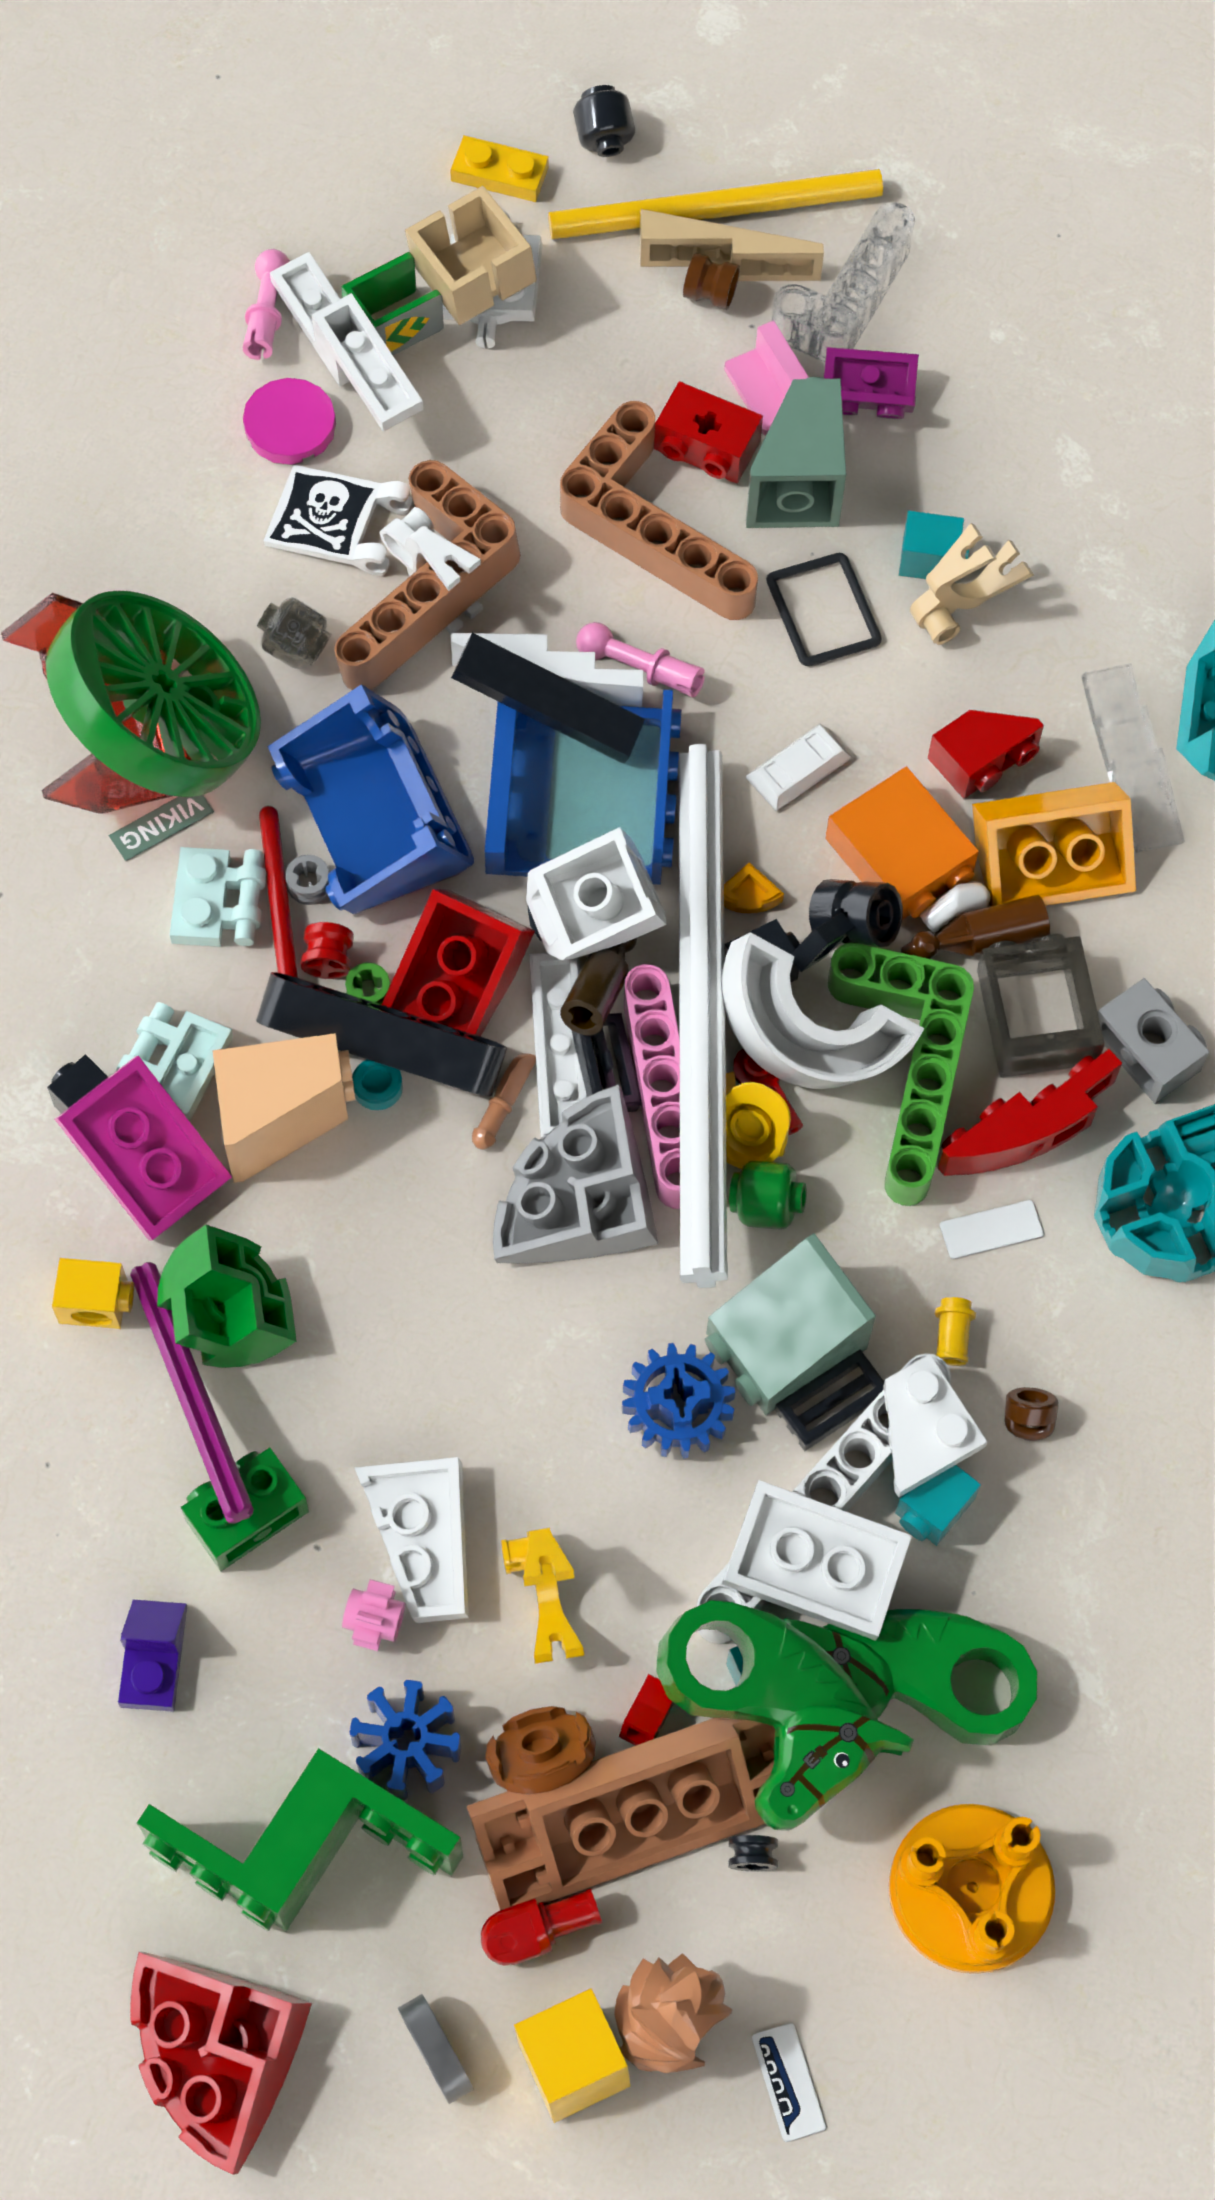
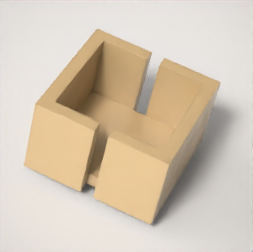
[405,186,537,325]

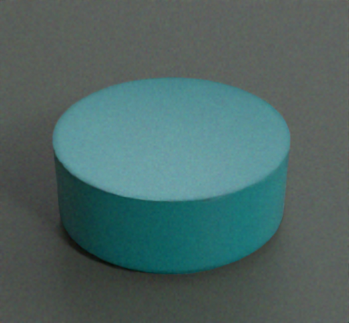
[352,1059,403,1110]

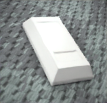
[746,724,851,812]

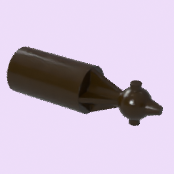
[560,938,637,1035]

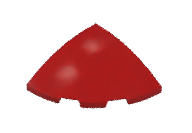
[130,1952,312,2175]

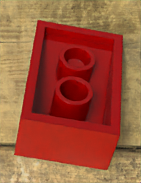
[382,889,535,1036]

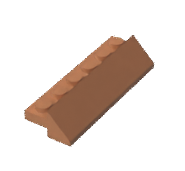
[467,1718,775,1910]

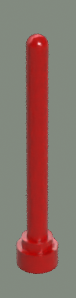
[259,806,298,978]

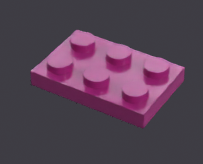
[54,1055,232,1241]

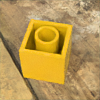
[514,1988,631,2123]

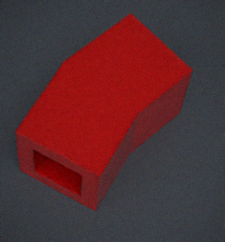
[619,1674,674,1746]

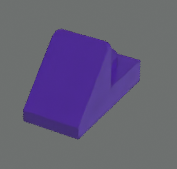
[118,1599,187,1712]

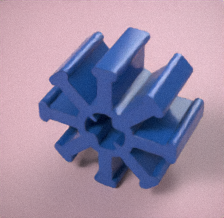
[349,1680,461,1800]

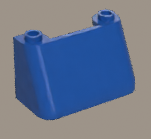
[267,684,474,914]

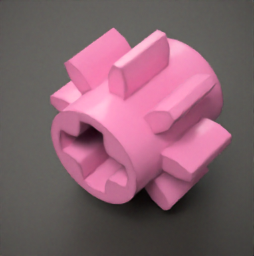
[342,1579,406,1651]

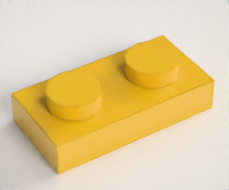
[450,135,549,202]

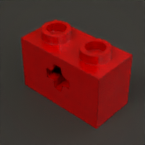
[654,381,763,484]

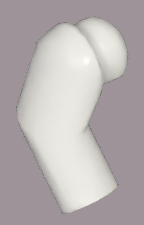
[920,881,991,933]

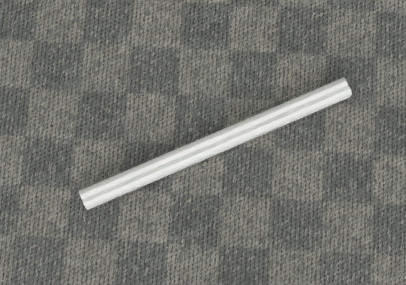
[679,744,728,1288]

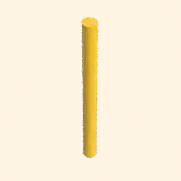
[548,169,883,240]

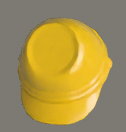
[726,1082,791,1169]

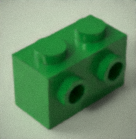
[181,1447,309,1572]

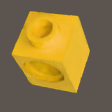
[52,1258,134,1329]

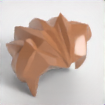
[614,1953,732,2073]

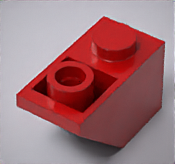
[927,710,1044,799]

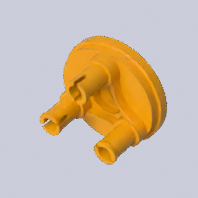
[889,1804,1055,1974]

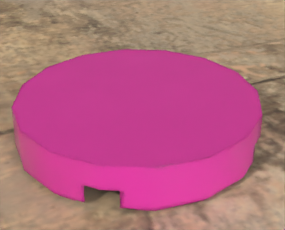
[243,378,336,465]

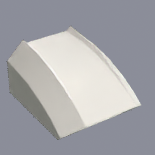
[526,827,667,961]

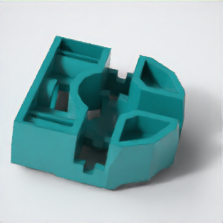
[1094,1104,1215,1282]

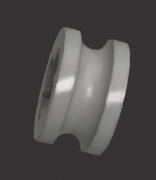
[286,855,329,905]

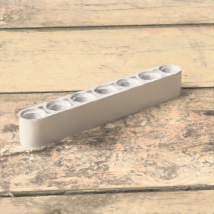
[697,1353,951,1644]

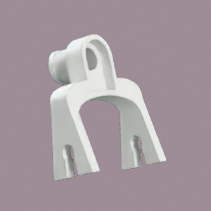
[380,507,483,635]

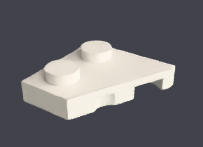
[883,1354,987,1497]

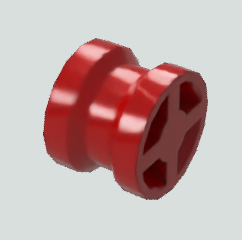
[300,922,354,979]

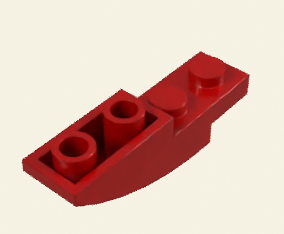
[937,1049,1122,1176]

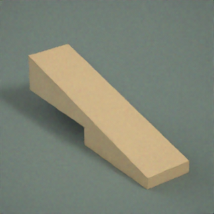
[640,209,824,281]

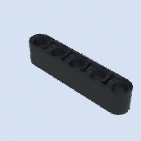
[256,972,507,1096]

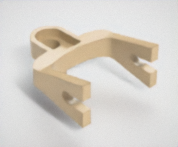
[910,523,1034,645]

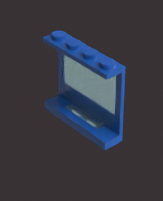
[485,690,682,885]

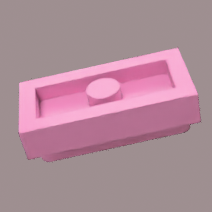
[724,320,809,435]

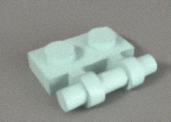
[170,847,266,947]
[116,1002,233,1121]

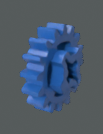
[622,1343,735,1459]

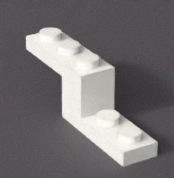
[270,252,423,431]

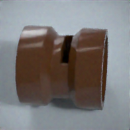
[683,253,740,310]

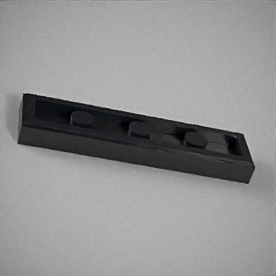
[451,632,645,764]

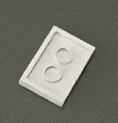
[722,1480,912,1641]

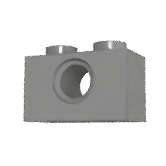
[1091,978,1209,1104]

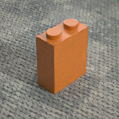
[825,766,979,920]

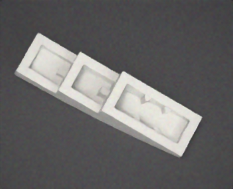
[451,633,643,707]

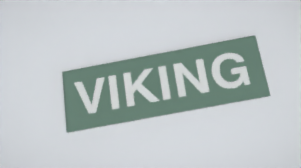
[108,795,214,861]

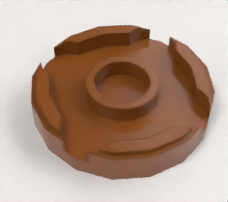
[485,1706,596,1794]

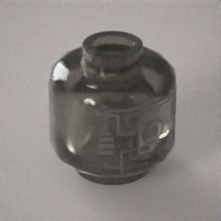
[257,597,332,669]

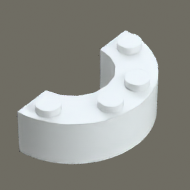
[722,932,924,1089]

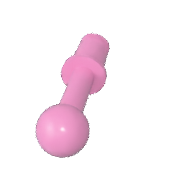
[243,249,290,360]
[576,622,705,697]

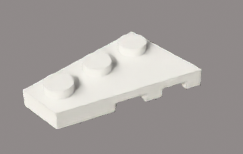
[355,1457,469,1623]

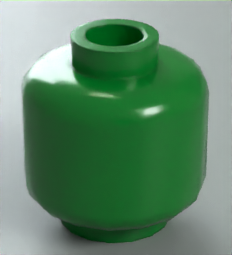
[729,1161,807,1230]

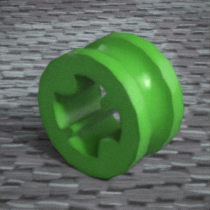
[345,963,390,1005]

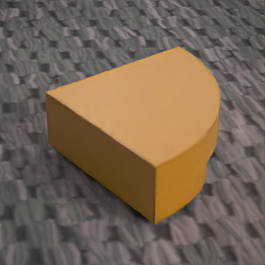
[724,862,784,914]

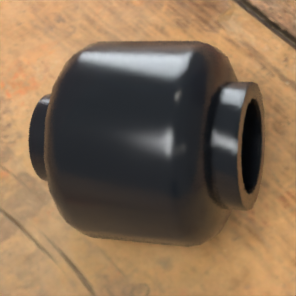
[573,85,635,157]

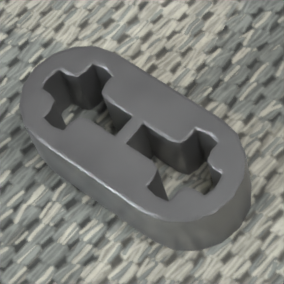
[398,1994,474,2104]

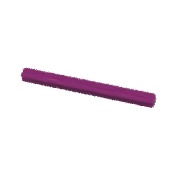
[130,1262,254,1524]

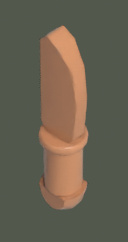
[472,1053,536,1150]

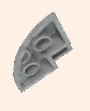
[493,1085,658,1263]

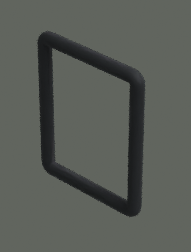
[766,553,882,666]

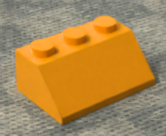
[972,782,1136,906]

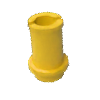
[935,1297,976,1366]

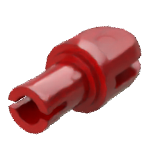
[481,1888,603,1966]

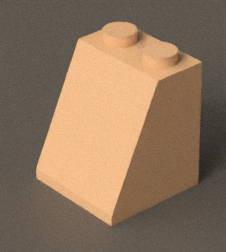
[212,1033,355,1183]

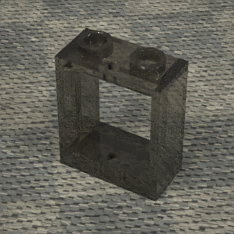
[977,934,1105,1078]

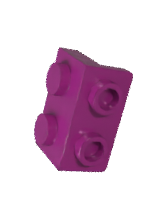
[824,347,919,419]

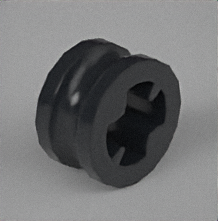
[728,1835,778,1872]

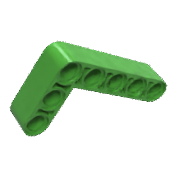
[828,943,974,1206]

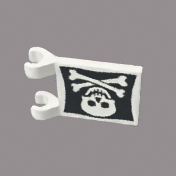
[264,465,413,576]

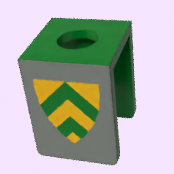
[341,252,444,355]

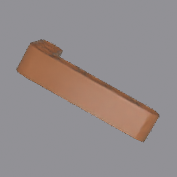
[560,401,758,620]
[334,460,521,690]

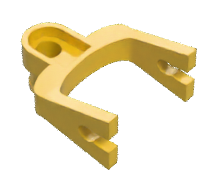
[501,1527,584,1664]

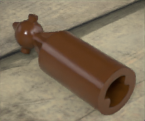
[901,895,1050,959]

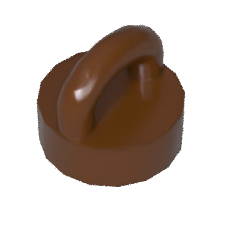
[1004,1387,1059,1441]

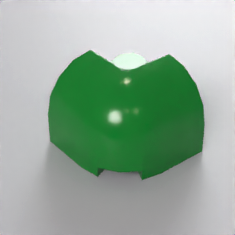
[157,1224,297,1368]

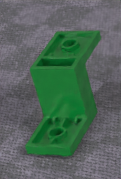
[137,1748,463,1931]

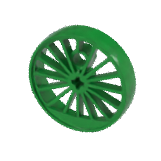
[46,591,261,797]

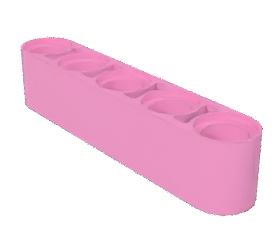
[624,964,680,1209]

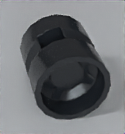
[809,879,903,947]

